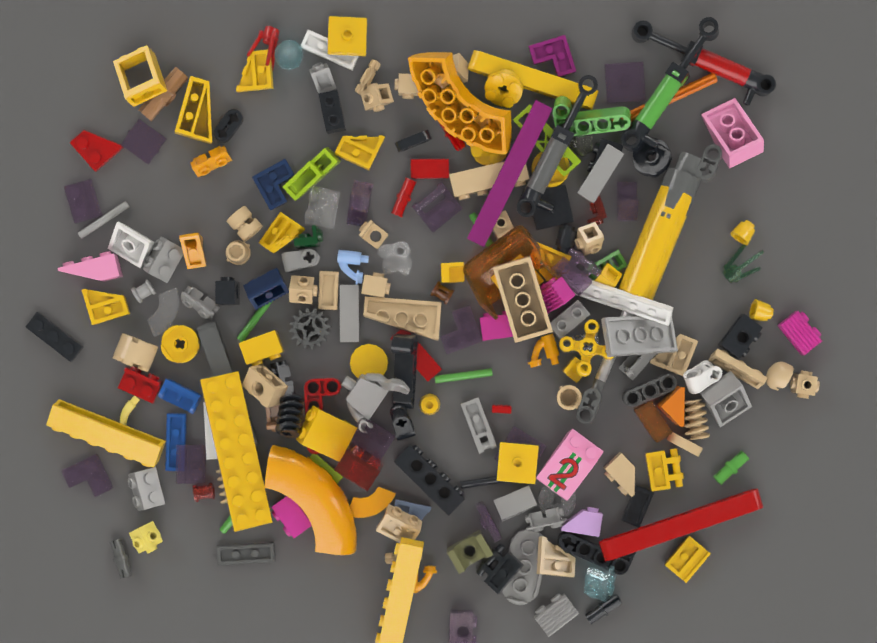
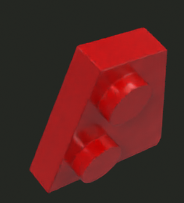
[70,130,123,172]

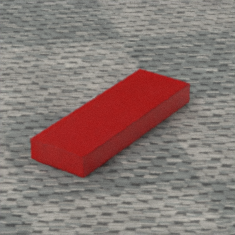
[390,329,442,382]

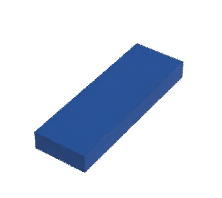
[165,413,187,471]

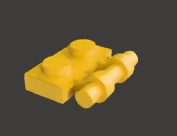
[645,448,684,492]

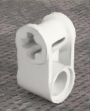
[683,360,722,394]

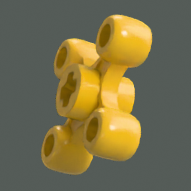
[559,319,614,377]

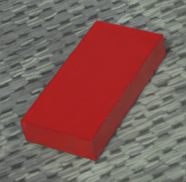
[411,159,449,179]

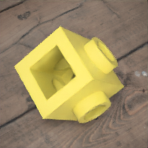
[129,521,163,554]

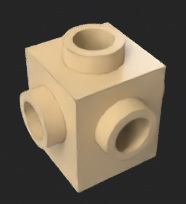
[360,83,394,112]
[575,222,604,255]
[289,275,318,304]
[790,371,820,399]

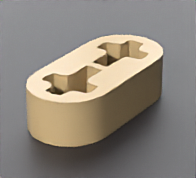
[667,432,703,457]

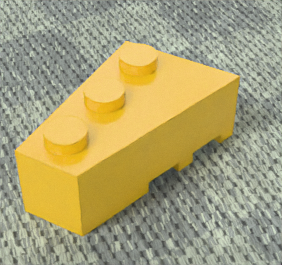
[175,76,212,144]

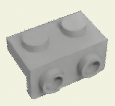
[143,236,183,283]
[128,467,165,511]

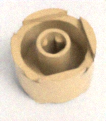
[113,333,158,372]

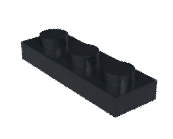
[26,312,83,362]

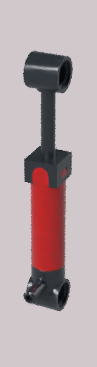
[631,20,776,106]

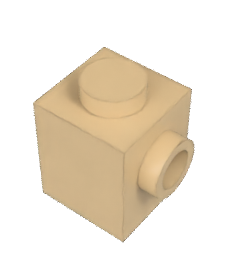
[395,73,418,99]
[361,272,391,298]

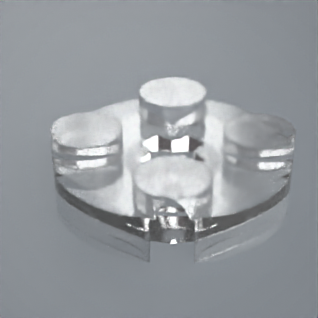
[538,485,576,518]

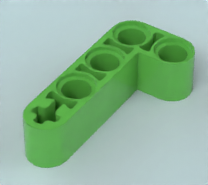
[553,96,631,136]

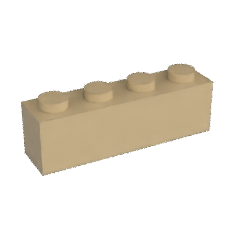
[449,161,529,201]

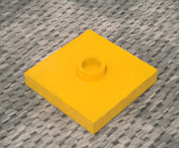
[328,16,367,56]
[496,442,539,484]

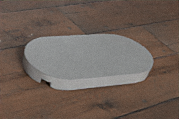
[502,529,543,605]

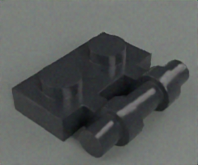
[476,543,524,594]

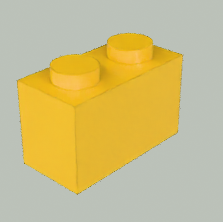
[239,330,284,366]

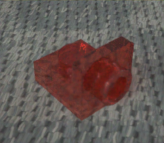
[586,196,607,225]

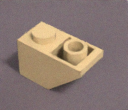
[603,452,635,497]

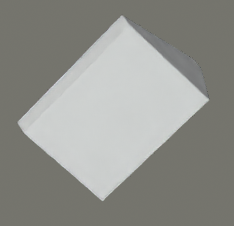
[108,222,155,268]

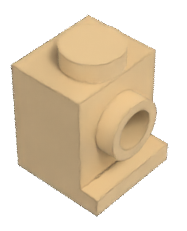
[493,210,515,240]

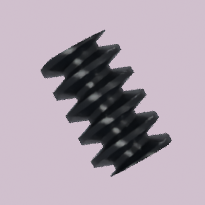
[275,394,304,438]

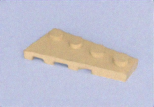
[363,296,441,341]

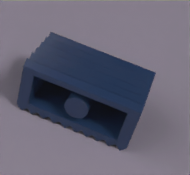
[243,268,289,310]

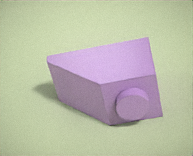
[560,507,603,537]

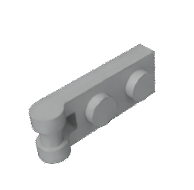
[461,397,497,454]

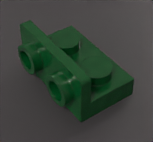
[294,225,323,249]

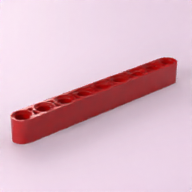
[599,488,763,561]

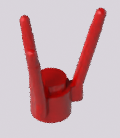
[247,26,280,71]

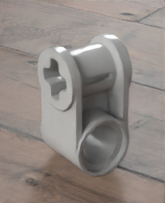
[281,249,320,273]

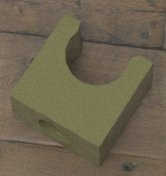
[447,529,493,574]

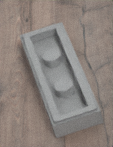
[577,144,624,204]
[340,285,359,342]

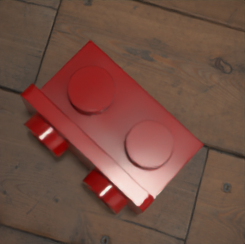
[118,366,163,404]

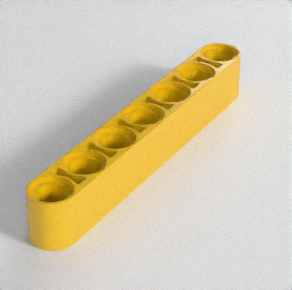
[467,50,599,110]

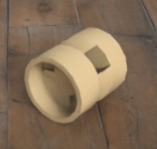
[226,206,263,242]

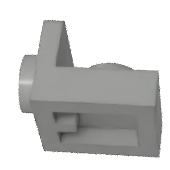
[309,62,336,94]

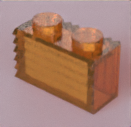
[634,401,673,443]

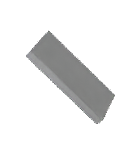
[601,316,678,357]

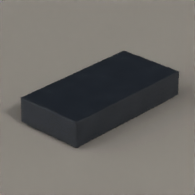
[621,485,654,528]

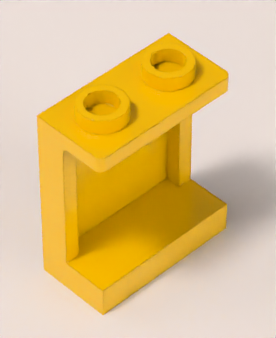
[296,406,357,462]

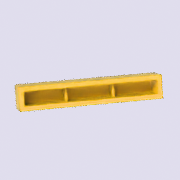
[46,399,166,467]
[375,537,424,643]

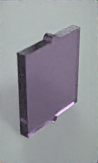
[121,119,167,164]

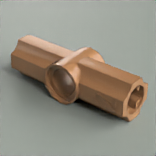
[138,67,189,122]

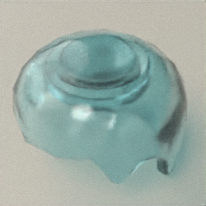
[274,39,303,70]

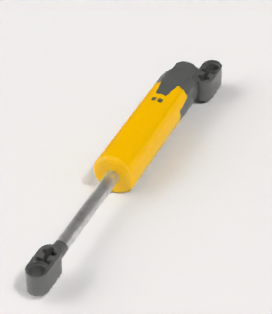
[576,144,722,424]

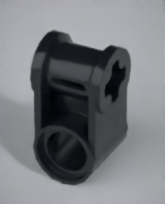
[390,404,416,441]

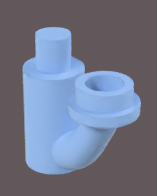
[337,250,369,285]

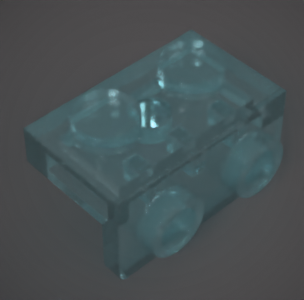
[584,566,616,602]

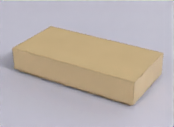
[318,271,339,310]

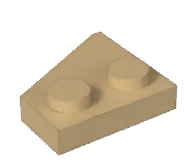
[650,334,698,376]
[537,536,576,578]

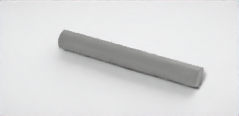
[78,201,130,239]

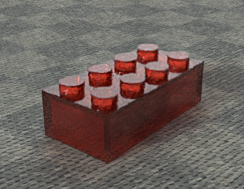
[334,445,383,492]

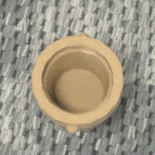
[226,240,251,265]
[556,385,582,410]

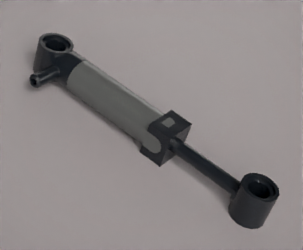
[517,75,598,217]

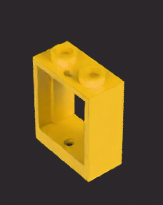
[113,45,167,107]

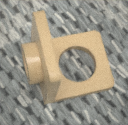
[359,220,388,249]

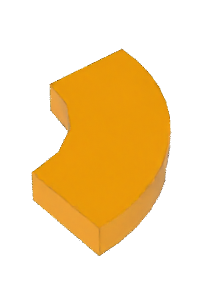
[350,486,396,518]

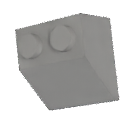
[699,371,752,427]

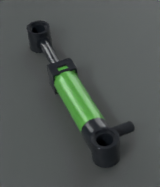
[621,17,719,152]

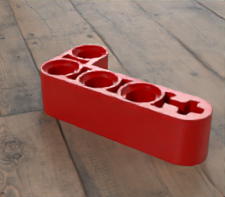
[304,378,342,454]

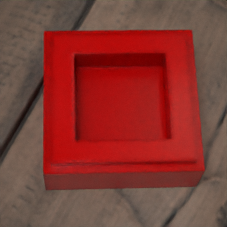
[491,404,511,414]

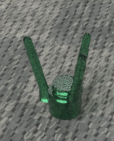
[722,245,764,284]

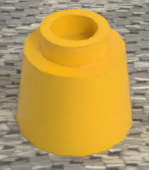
[730,220,755,245]
[749,299,774,321]
[419,394,440,415]

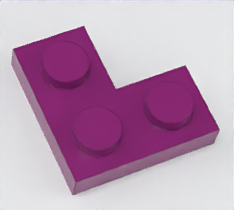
[528,35,576,77]

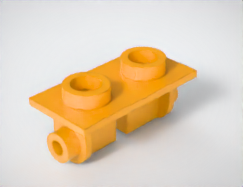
[190,146,232,177]

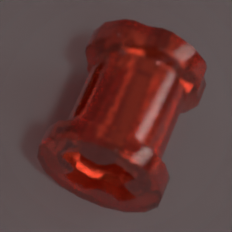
[193,482,215,502]

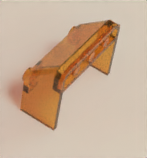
[463,225,558,320]

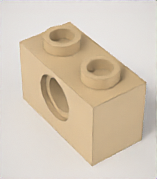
[242,364,288,408]

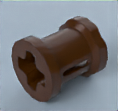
[430,281,455,305]

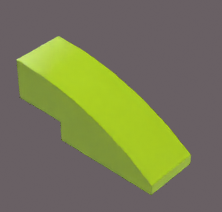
[283,147,341,201]

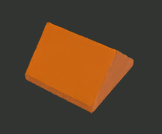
[656,386,685,427]

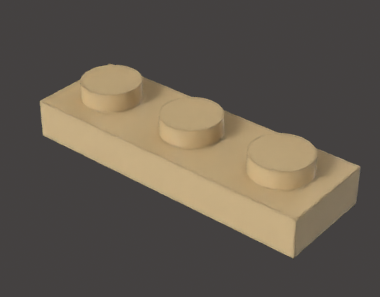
[708,349,767,389]

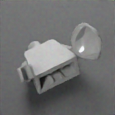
[341,373,410,433]

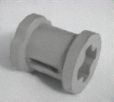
[131,279,157,303]

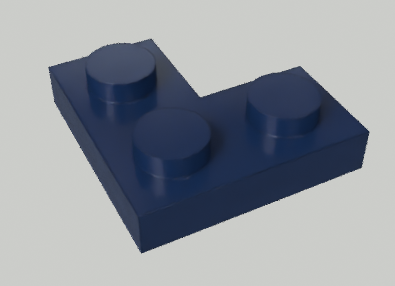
[252,159,294,211]

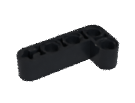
[391,334,418,409]
[557,531,636,575]

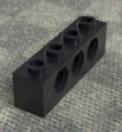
[394,444,465,516]

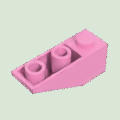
[58,251,123,281]

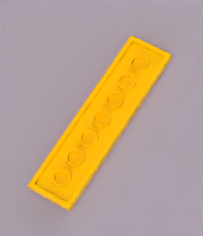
[200,371,273,532]

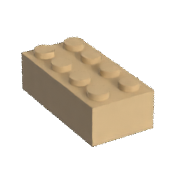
[493,256,553,343]

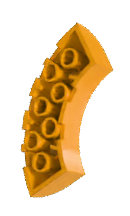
[408,52,512,154]
[264,445,357,555]

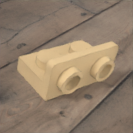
[376,504,422,543]

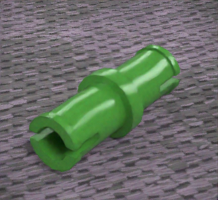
[713,451,749,485]

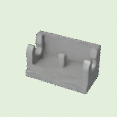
[493,485,538,522]

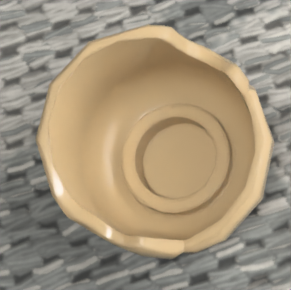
[766,361,794,391]

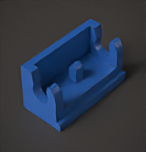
[158,379,203,414]

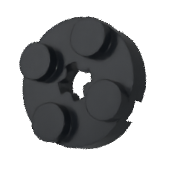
[633,138,672,178]

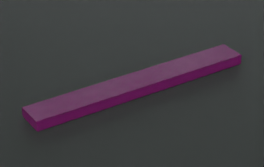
[467,100,553,247]

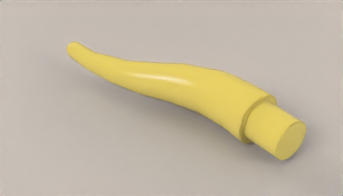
[120,396,140,425]

